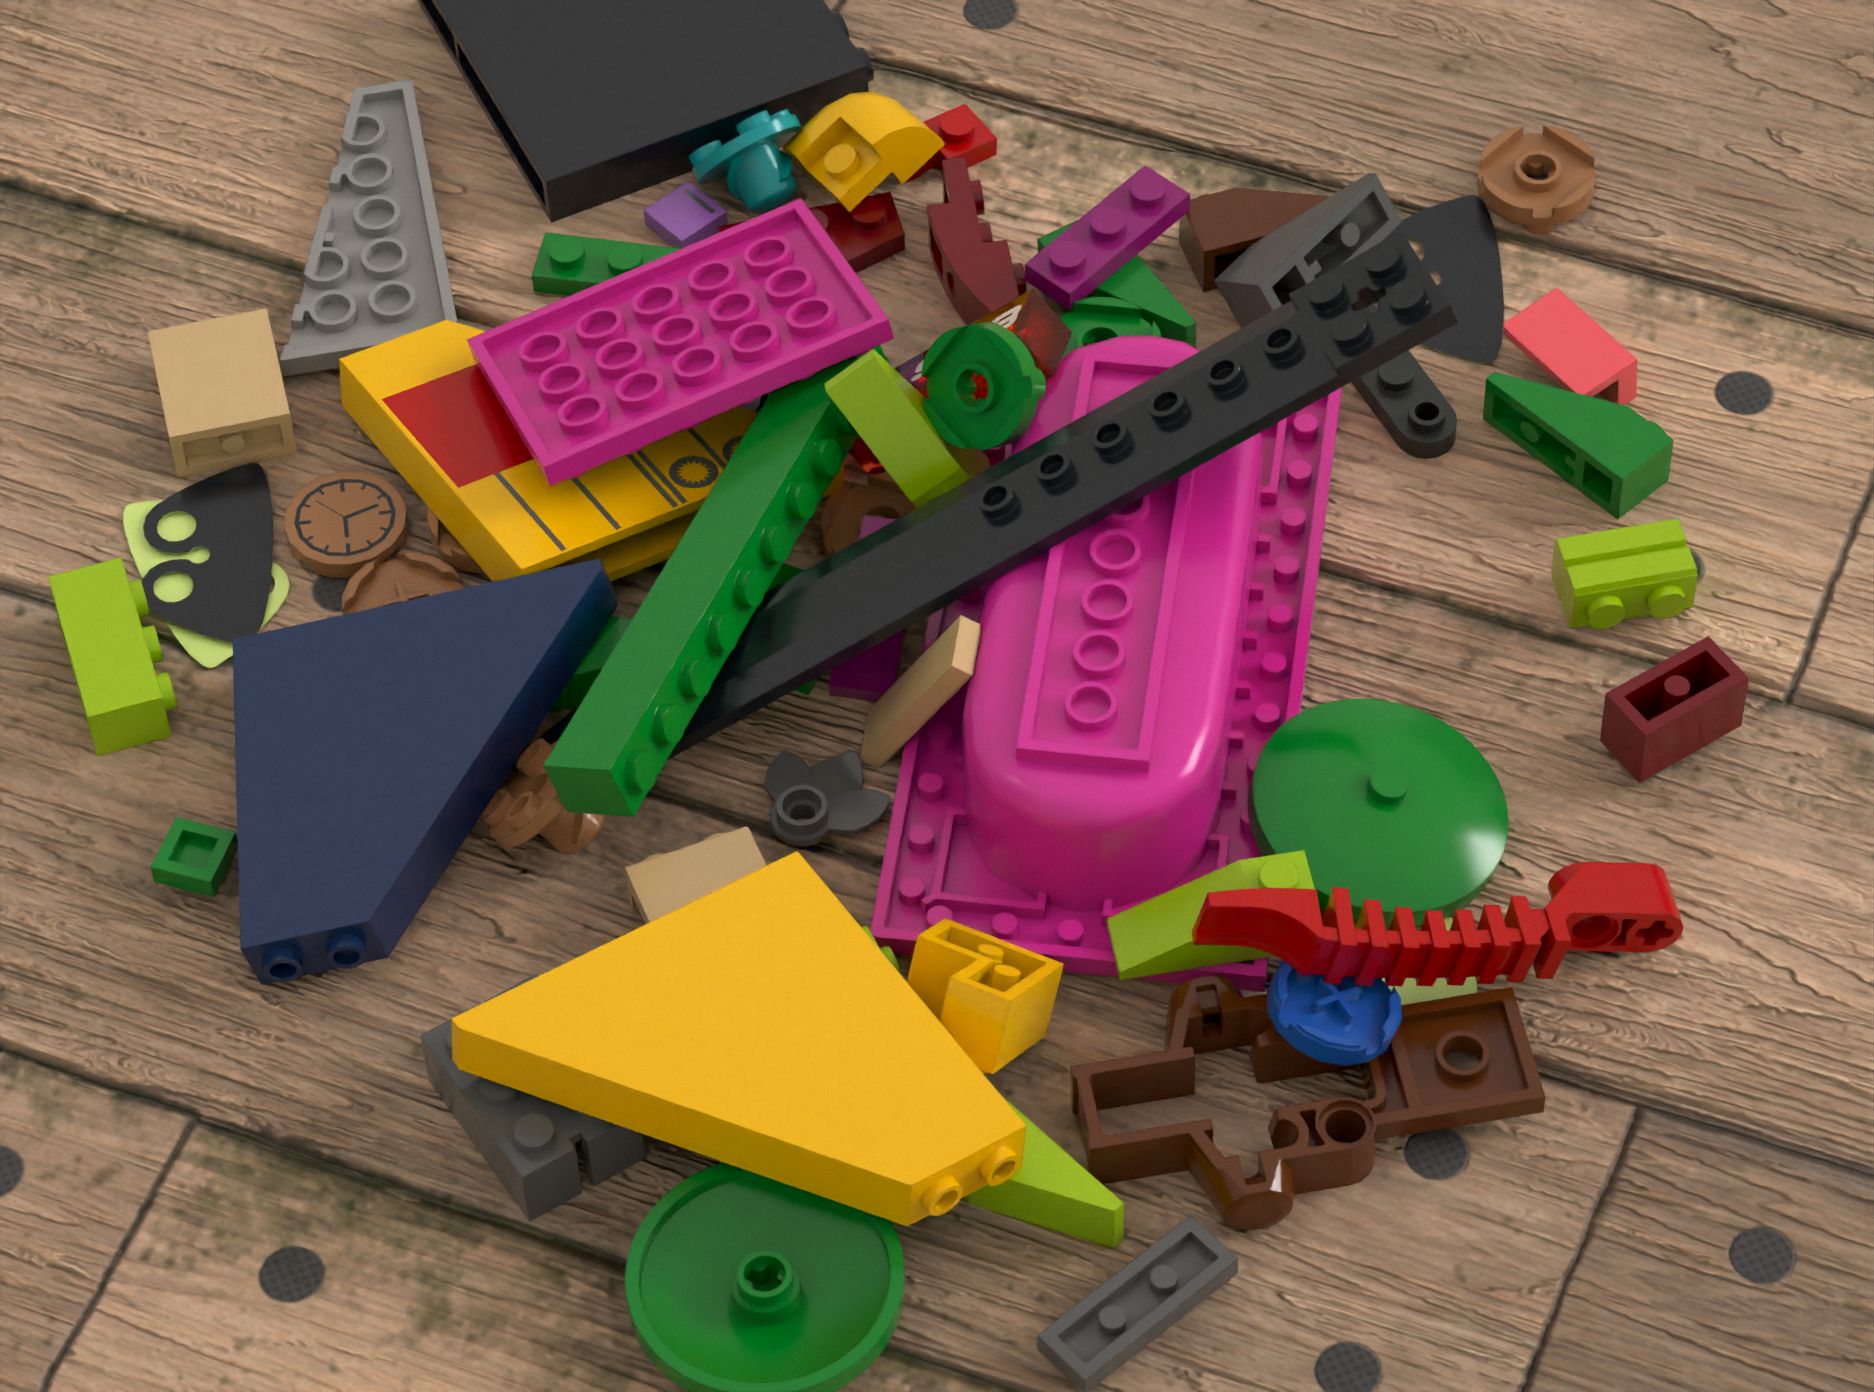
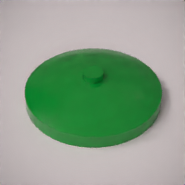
[1247,698,1509,927]
[625,1162,905,1392]

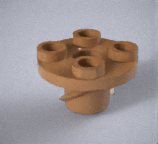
[480,738,605,855]

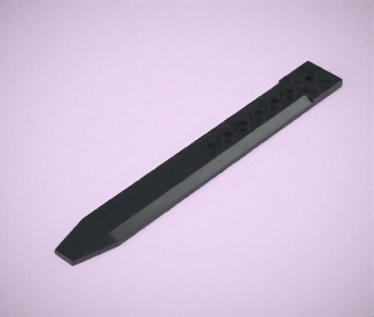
[518,231,1458,760]

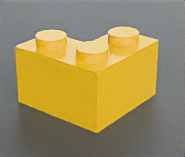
[907,918,1064,1074]

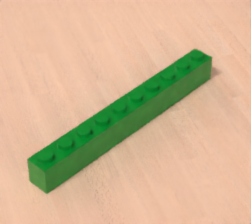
[543,345,890,817]

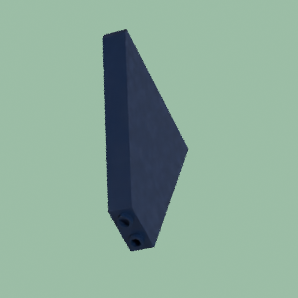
[232,558,618,985]

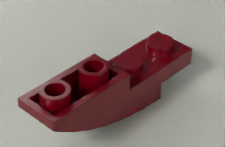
[927,157,1037,347]

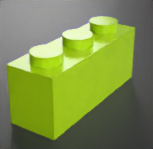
[48,558,178,756]

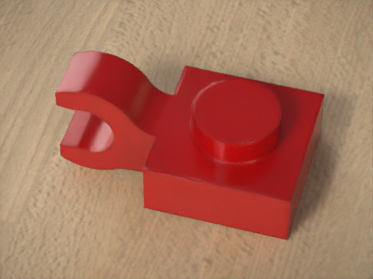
[906,104,997,182]

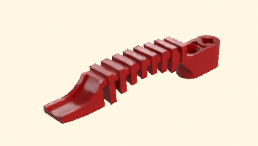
[1192,862,1684,987]

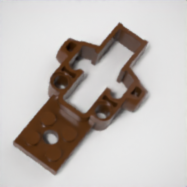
[1070,976,1545,1231]

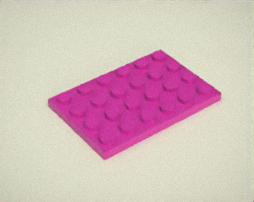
[467,198,894,486]

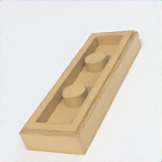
[859,615,981,768]

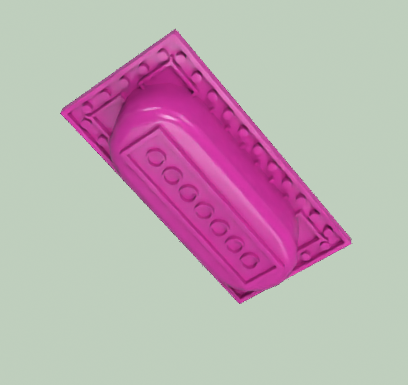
[870,335,1342,992]

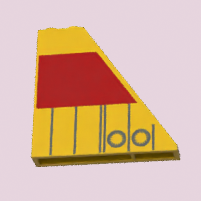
[339,320,844,582]

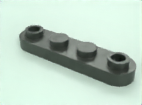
[1351,304,1457,459]

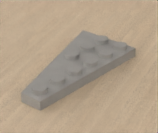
[280,79,458,377]

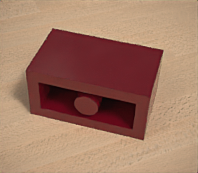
[1600,636,1749,783]

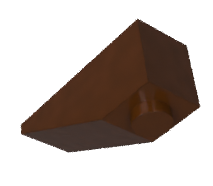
[1179,188,1330,292]

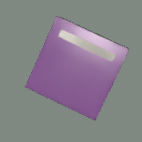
[644,181,728,249]

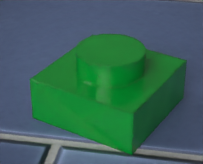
[151,817,238,897]

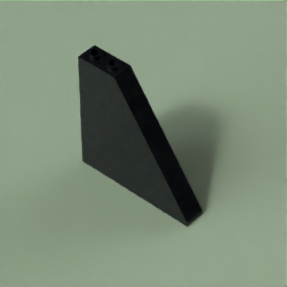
[417,0,874,223]

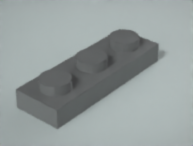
[1037,1215,1238,1392]

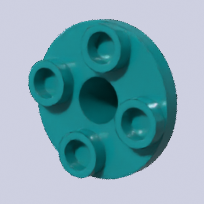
[689,109,802,214]

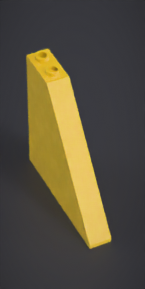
[451,851,1026,1227]

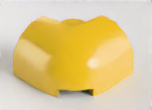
[782,91,945,212]

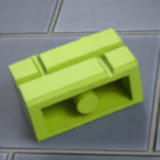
[1551,518,1698,629]

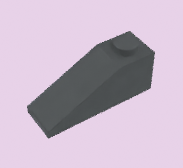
[1214,173,1402,328]

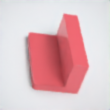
[1503,288,1637,405]

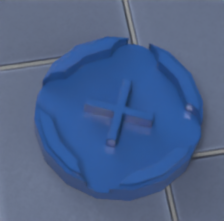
[1267,960,1402,1066]

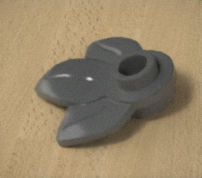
[765,750,890,846]

